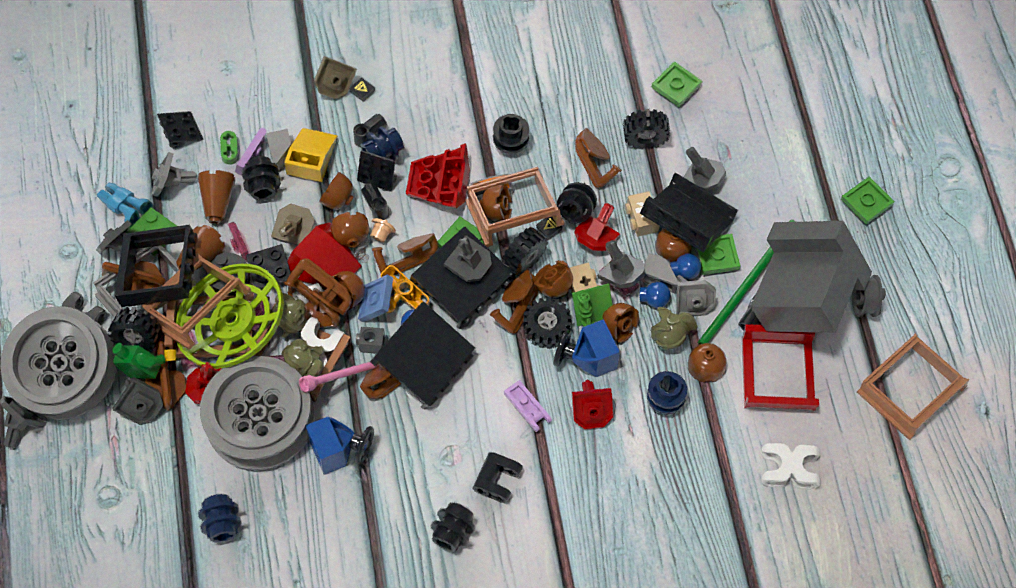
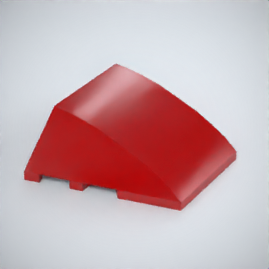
[406,143,470,208]
[287,222,362,290]

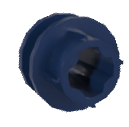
[361,126,405,161]
[647,371,688,414]
[198,494,242,543]

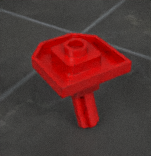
[574,203,620,251]
[185,362,222,404]
[571,379,613,429]

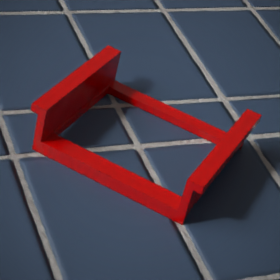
[742,324,819,411]

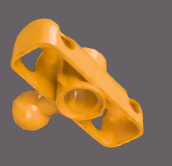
[380,265,430,313]

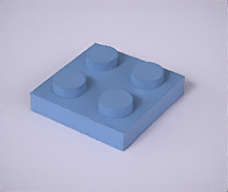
[358,275,393,322]

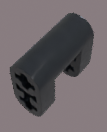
[472,452,523,503]

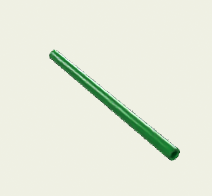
[697,220,796,345]

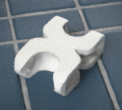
[301,317,345,377]
[761,443,821,489]

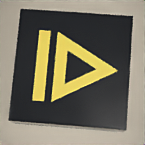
[349,77,375,101]
[536,216,563,240]

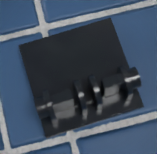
[157,111,203,149]
[357,150,397,192]
[246,244,291,289]

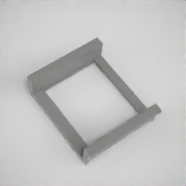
[93,246,197,318]

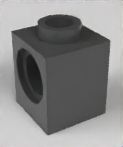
[356,326,385,354]

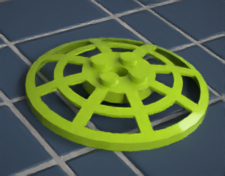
[175,264,284,369]

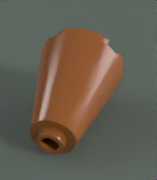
[198,170,236,224]
[176,225,225,271]

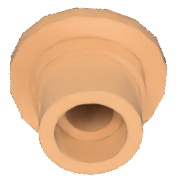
[370,218,396,243]

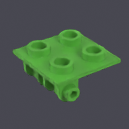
[572,283,612,327]

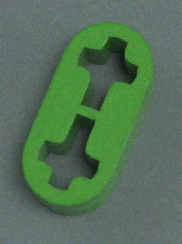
[220,131,238,165]

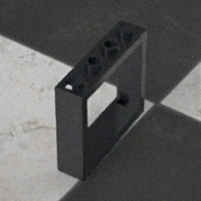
[115,224,198,307]

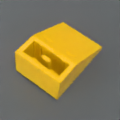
[284,128,338,182]

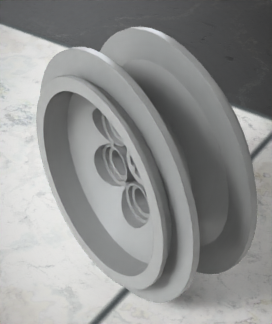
[0,306,117,420]
[200,356,315,470]

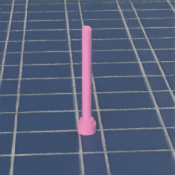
[299,362,378,392]

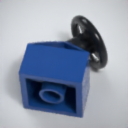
[553,320,620,377]
[306,416,374,475]

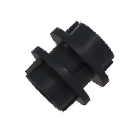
[493,114,530,154]
[242,155,281,200]
[557,182,597,223]
[431,502,475,552]

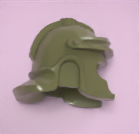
[267,293,307,338]
[651,307,698,350]
[282,339,324,377]

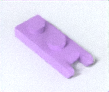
[235,128,266,176]
[504,380,552,432]

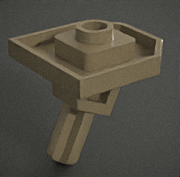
[314,56,357,99]
[271,204,315,245]

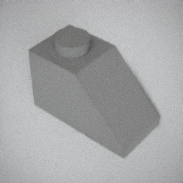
[266,129,294,172]
[640,253,678,294]

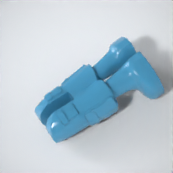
[97,182,153,228]

